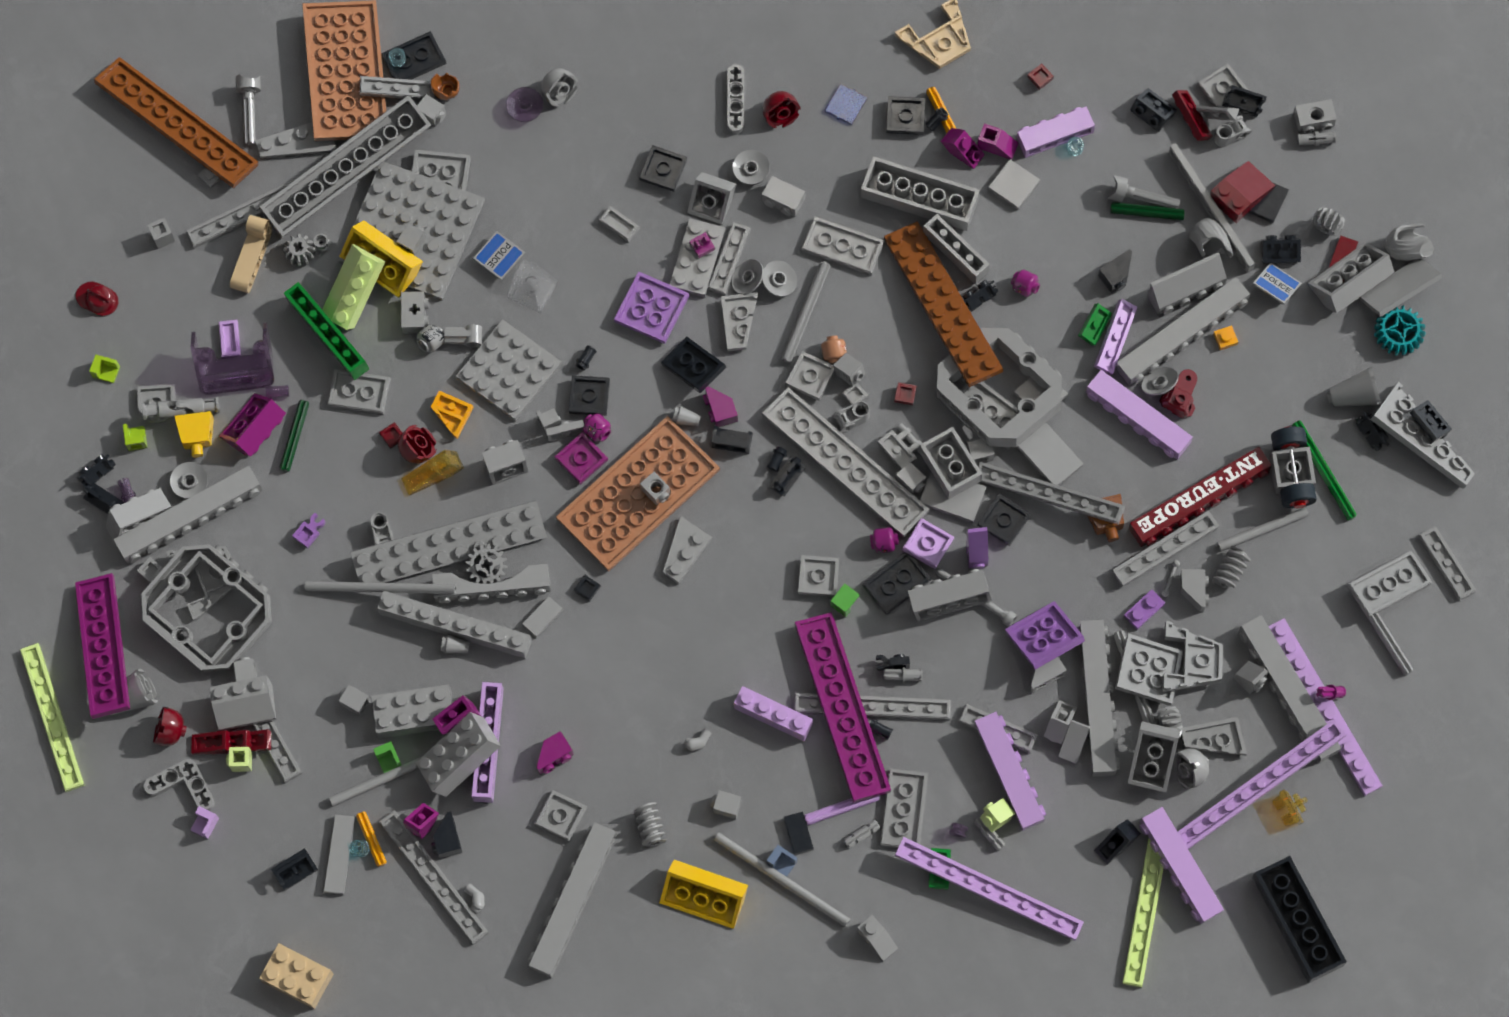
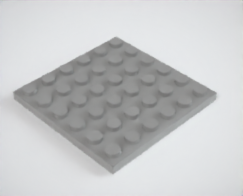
[338,162,485,300]

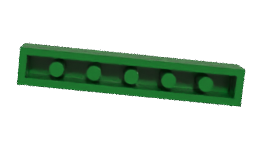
[284,282,369,381]

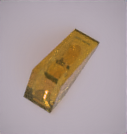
[401,450,464,495]

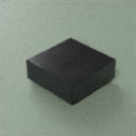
[574,575,601,602]

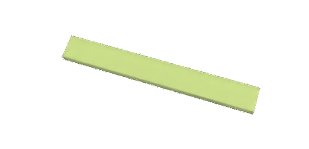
[20,643,85,792]
[1122,838,1164,988]

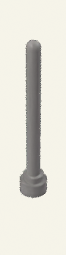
[936,569,1018,627]

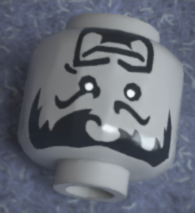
[416,324,445,353]

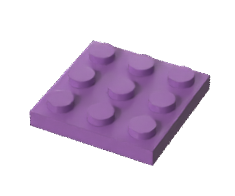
[614,271,690,344]
[1005,601,1085,670]

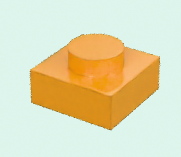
[1213,325,1238,351]

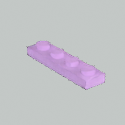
[1094,299,1137,375]

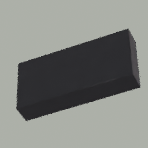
[784,811,814,855]

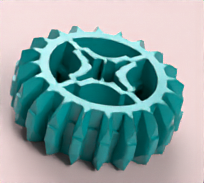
[1374,305,1426,356]

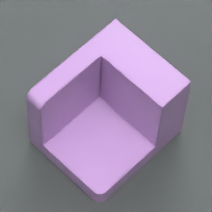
[191,806,219,839]

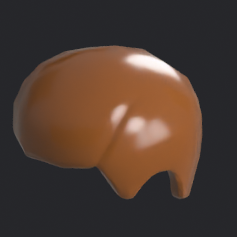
[430,73,460,100]

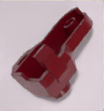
[1159,369,1198,418]

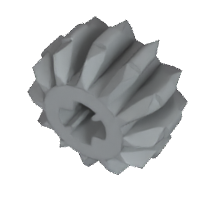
[1311,207,1345,236]
[283,233,316,266]
[1157,706,1183,737]

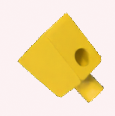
[175,411,214,458]

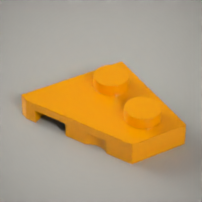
[431,391,474,439]

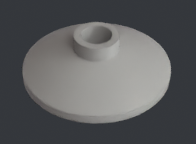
[733,150,770,185]
[732,259,764,294]
[762,260,797,297]
[1141,367,1178,396]
[170,462,208,499]

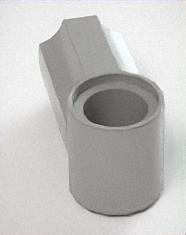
[444,324,483,348]

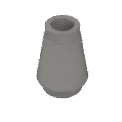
[672,406,701,427]
[440,635,469,654]

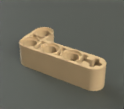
[230,215,272,293]

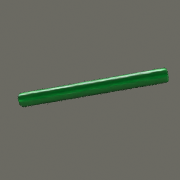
[1292,420,1357,521]

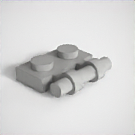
[878,423,922,470]

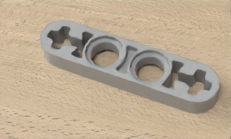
[727,64,744,134]

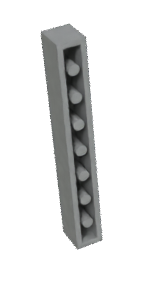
[1116,277,1250,386]
[113,466,262,564]
[377,591,532,659]
[1239,615,1341,763]
[1079,620,1120,777]
[527,822,617,978]

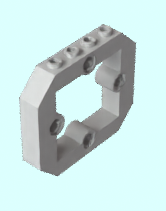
[937,328,1062,447]
[141,544,272,673]

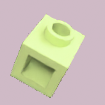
[226,747,252,772]
[980,798,1015,833]

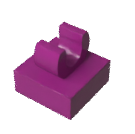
[689,232,715,258]

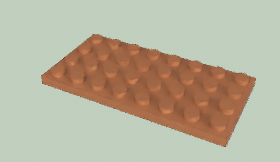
[302,0,386,141]
[556,416,720,572]

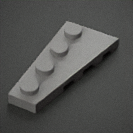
[255,122,336,159]

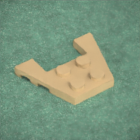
[895,0,971,69]

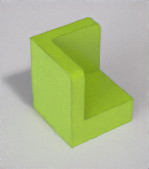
[89,354,120,383]
[123,424,148,451]

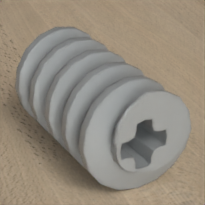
[1212,546,1251,589]
[633,803,667,846]

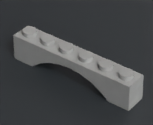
[432,564,551,604]

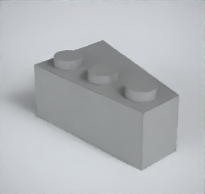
[105,488,171,544]

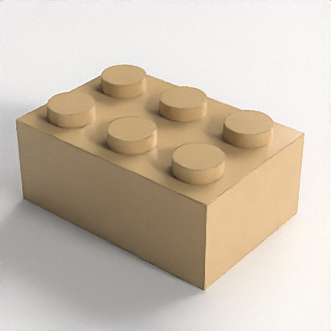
[259,943,334,1009]

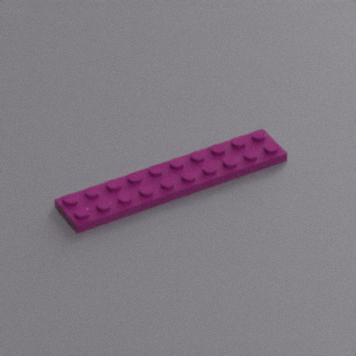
[794,612,891,803]

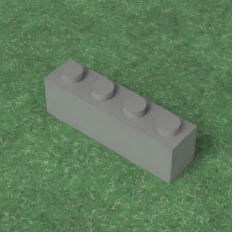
[923,214,990,285]

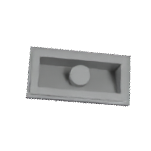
[1196,106,1239,121]

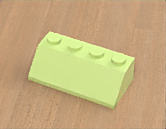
[322,244,386,330]

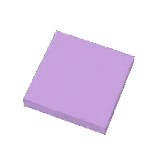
[902,518,954,569]

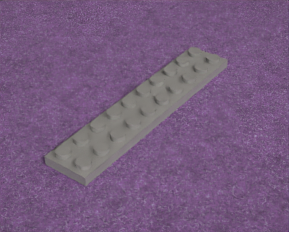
[762,387,930,538]
[351,500,547,583]

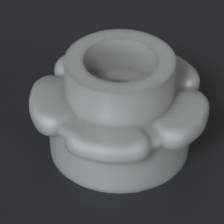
[313,233,331,251]

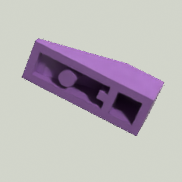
[966,527,989,570]

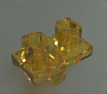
[1272,790,1308,826]

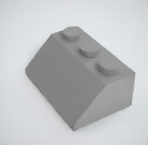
[210,675,276,731]

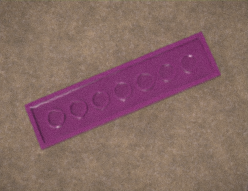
[75,573,130,719]

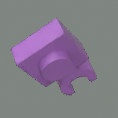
[292,513,326,549]

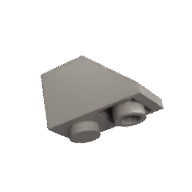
[1180,569,1209,612]
[1233,661,1268,695]

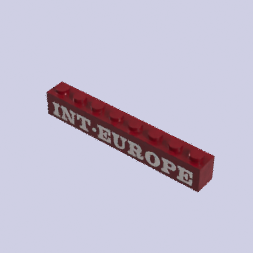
[1129,447,1272,547]

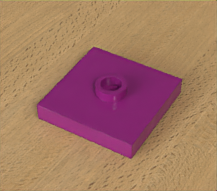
[554,432,608,485]

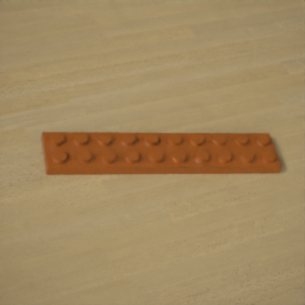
[94,57,258,188]
[884,221,1003,387]

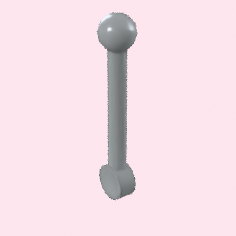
[1161,560,1180,598]

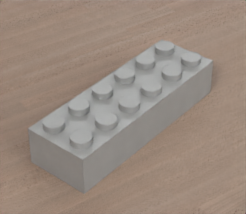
[861,156,980,231]

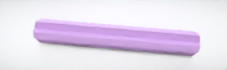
[804,796,880,825]

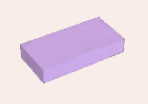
[218,319,241,359]

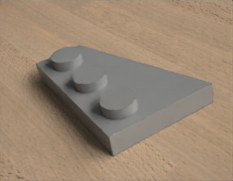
[721,292,758,352]
[663,516,712,584]
[1181,717,1247,756]

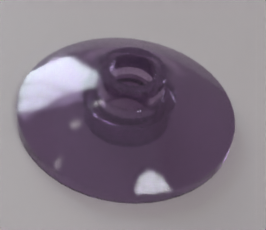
[506,87,543,122]

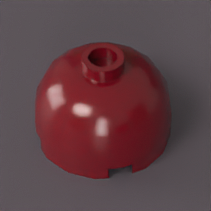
[763,91,801,128]
[398,425,437,464]
[153,707,187,746]

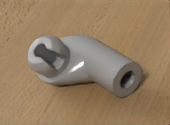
[684,729,712,751]
[464,884,485,913]

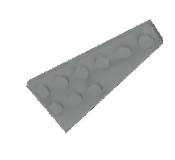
[1371,381,1475,489]

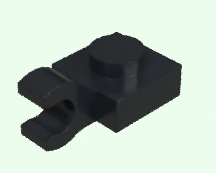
[876,654,910,671]

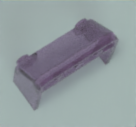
[190,322,275,395]

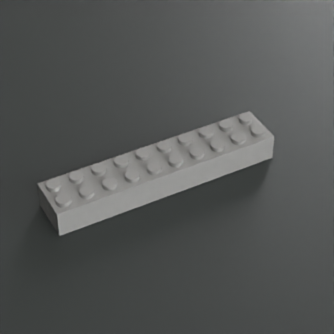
[259,95,431,238]

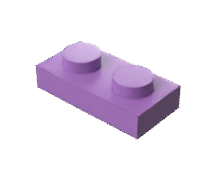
[1124,589,1165,630]

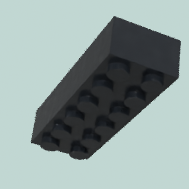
[1252,856,1347,984]

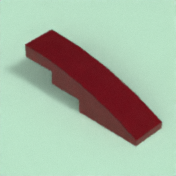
[191,729,271,754]

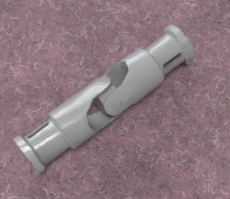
[142,397,220,420]

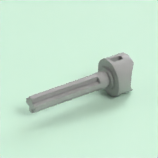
[235,74,261,145]
[1107,175,1180,209]

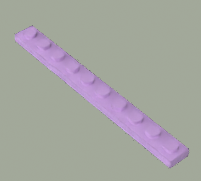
[1268,618,1383,796]
[1178,719,1347,850]
[895,837,1084,941]

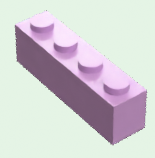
[1017,106,1095,158]
[734,686,813,742]

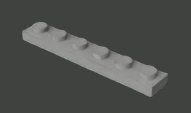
[1112,510,1219,587]

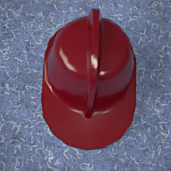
[76,281,119,316]

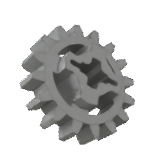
[466,544,508,584]

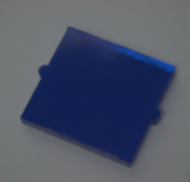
[825,84,867,125]

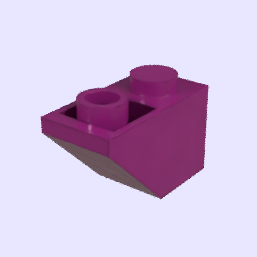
[977,123,1019,160]
[940,128,985,169]
[703,386,738,427]
[537,731,574,775]

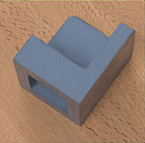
[767,845,797,877]

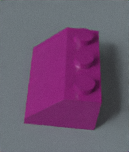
[219,393,286,457]

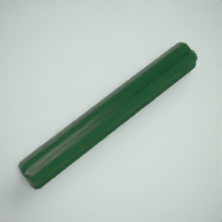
[1110,202,1185,220]
[280,400,309,472]

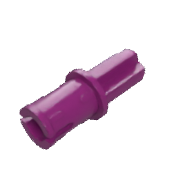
[1316,685,1346,700]

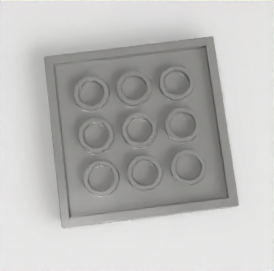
[456,319,562,421]

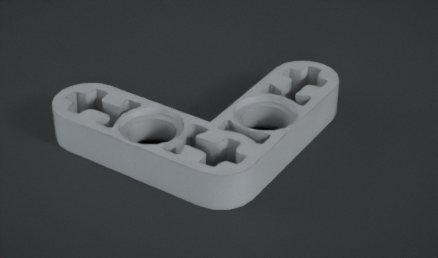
[144,759,215,811]

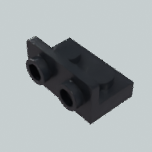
[1130,88,1177,132]
[1261,235,1301,263]
[1410,400,1452,442]

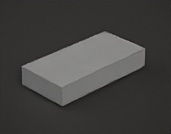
[599,206,640,243]
[522,596,563,638]
[1058,720,1090,764]

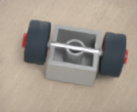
[1269,427,1317,509]

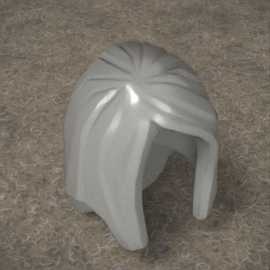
[1189,218,1233,259]
[1385,223,1434,261]

